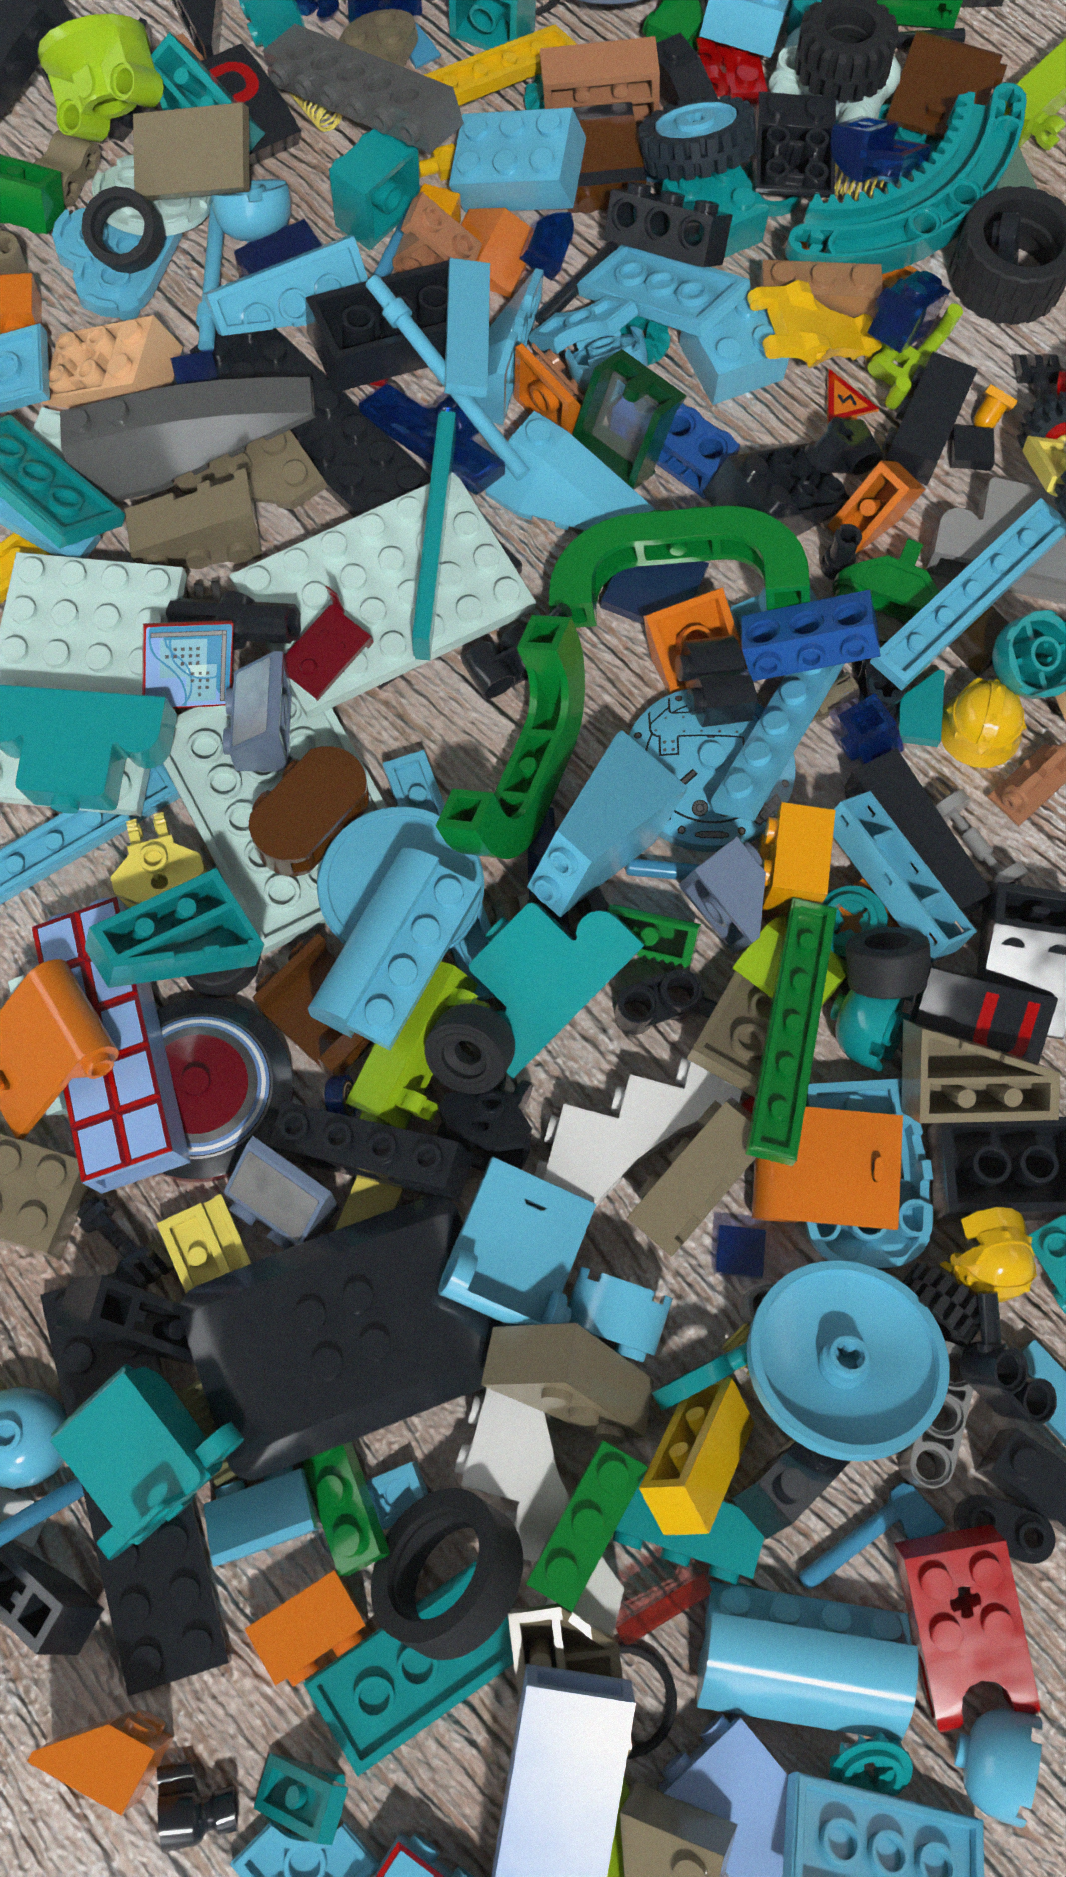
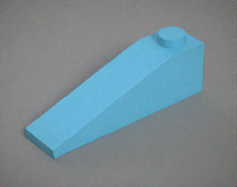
[457,268,544,425]
[486,411,656,531]

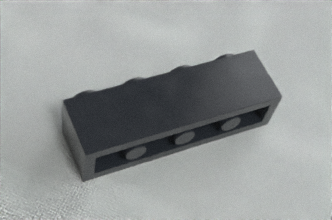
[844,748,992,916]

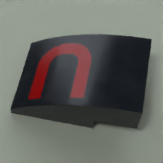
[201,43,301,167]
[900,965,1058,1063]

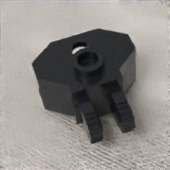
[437,1073,533,1172]

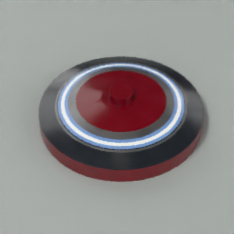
[157,998,294,1183]

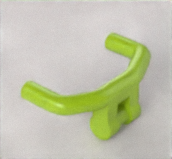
[867,303,963,410]

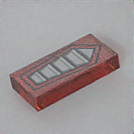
[615,1572,712,1645]

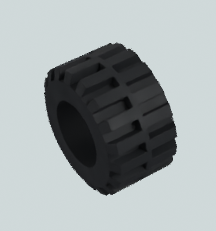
[795,0,899,103]

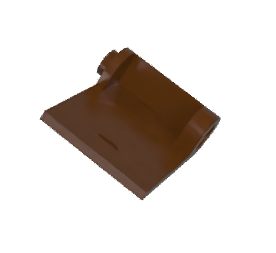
[885,30,1007,140]

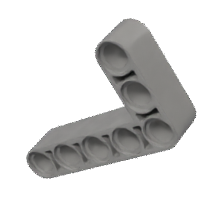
[739,1282,974,1489]

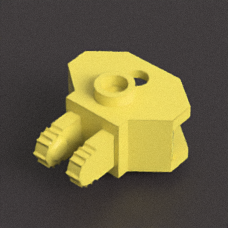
[111,812,207,908]

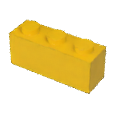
[639,1378,755,1535]

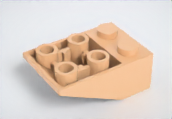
[42,315,183,409]

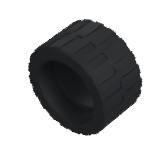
[949,186,1066,325]

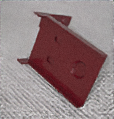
[284,585,374,701]

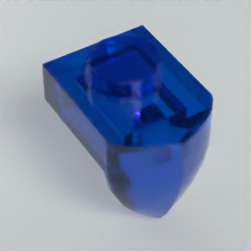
[520,212,574,281]

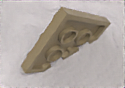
[174,430,328,510]

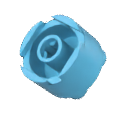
[567,1267,673,1363]

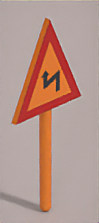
[827,368,880,424]

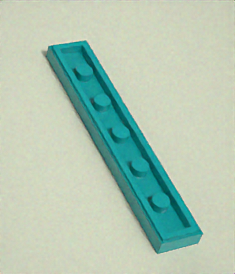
[412,411,456,661]

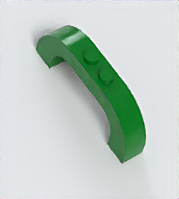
[549,506,810,628]
[435,615,585,859]

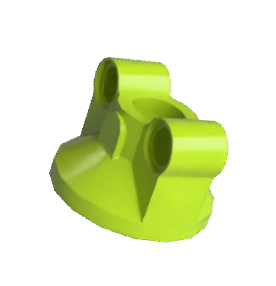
[37,13,164,142]

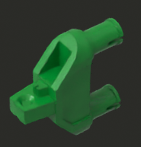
[832,538,940,623]

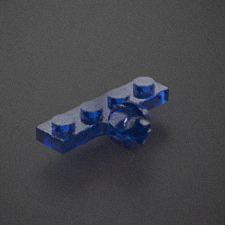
[359,383,505,496]

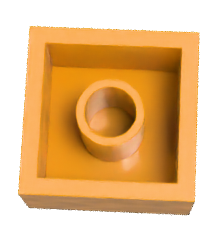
[757,802,836,919]

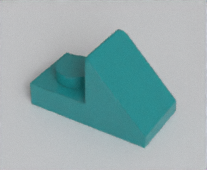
[253,1753,348,1845]

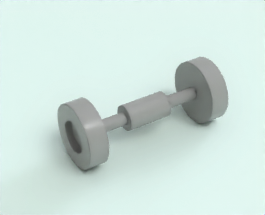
[935,789,1028,890]

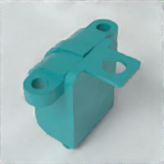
[50,1364,244,1561]

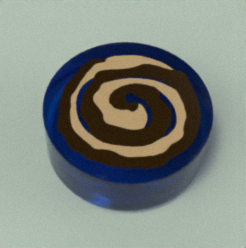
[324,1075,356,1118]

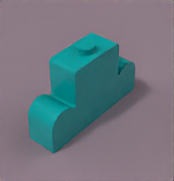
[0,685,177,814]
[469,902,645,1078]

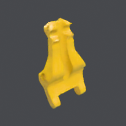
[747,280,882,368]

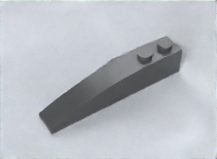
[60,377,315,503]

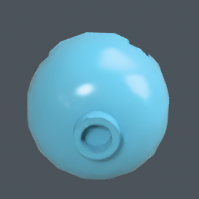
[211,179,291,248]
[565,327,648,403]
[0,1386,67,1489]
[954,1708,1043,1828]

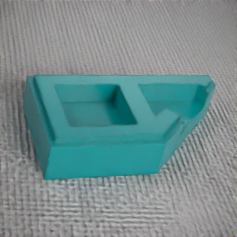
[895,670,945,747]

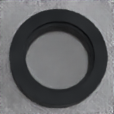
[371,1488,523,1660]

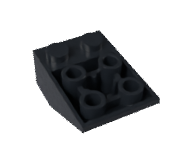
[751,91,836,198]
[703,443,850,536]
[977,881,1066,1040]

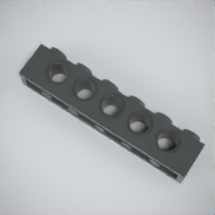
[262,24,464,153]

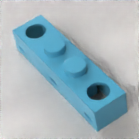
[833,791,977,963]

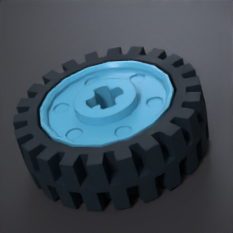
[639,95,757,181]

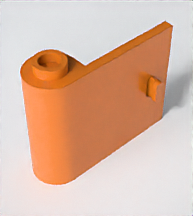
[0,959,119,1139]
[751,1107,903,1230]

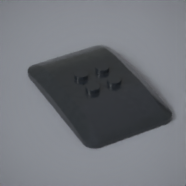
[179,1195,503,1480]

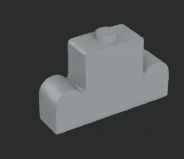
[925,477,1066,604]

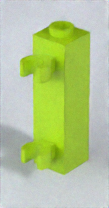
[1004,39,1066,151]
[345,961,490,1129]

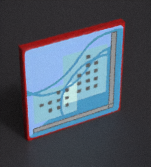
[142,620,233,708]

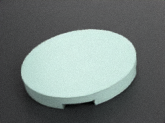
[92,155,212,236]

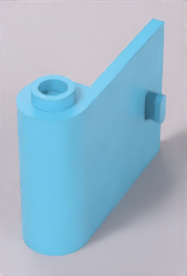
[438,1157,596,1326]

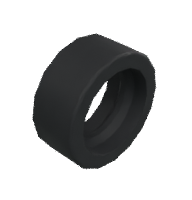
[81,186,165,274]

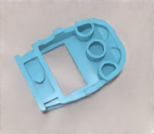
[804,1079,933,1269]

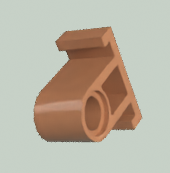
[392,192,482,273]

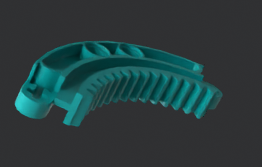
[785,83,1027,274]

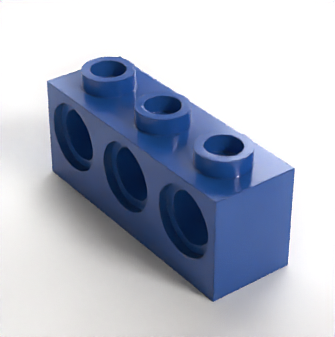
[611,397,740,499]
[741,590,881,681]

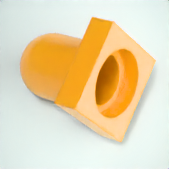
[973,384,1018,428]

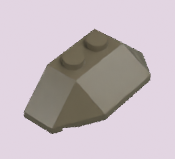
[508,1604,632,1757]

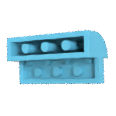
[308,848,481,1051]
[697,1581,918,1742]

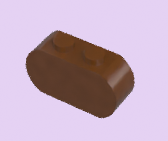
[249,746,369,876]

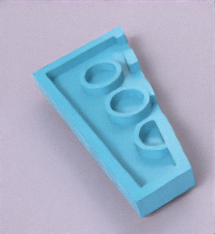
[203,235,369,336]

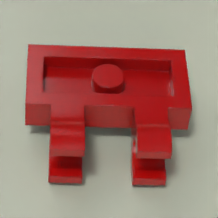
[696,37,768,104]

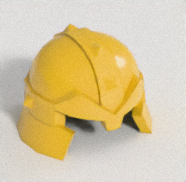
[941,678,1027,768]
[939,1207,1037,1303]

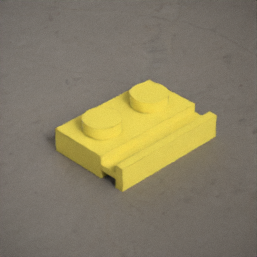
[156,1194,252,1293]

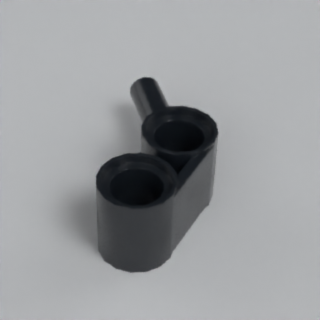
[462,603,572,699]
[614,969,718,1035]
[959,1291,1057,1424]

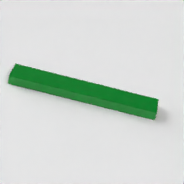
[745,897,837,1166]

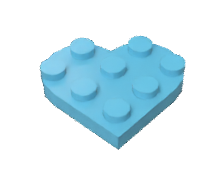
[52,201,183,321]

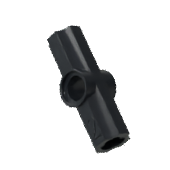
[166,591,301,650]

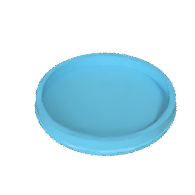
[317,807,484,953]

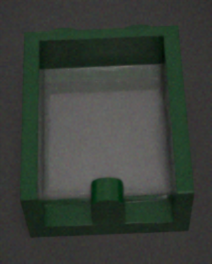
[572,349,687,490]

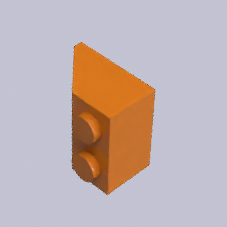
[27,1709,174,1816]

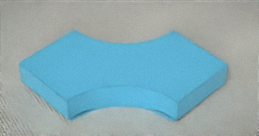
[528,296,639,354]
[230,1820,381,1877]

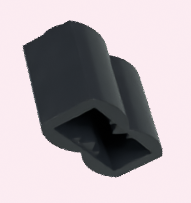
[675,635,758,727]

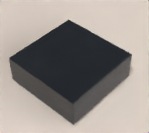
[950,425,995,471]

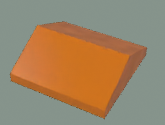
[461,208,540,298]
[514,343,582,435]
[643,587,748,695]

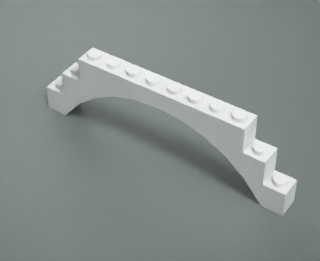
[454,1057,742,1637]

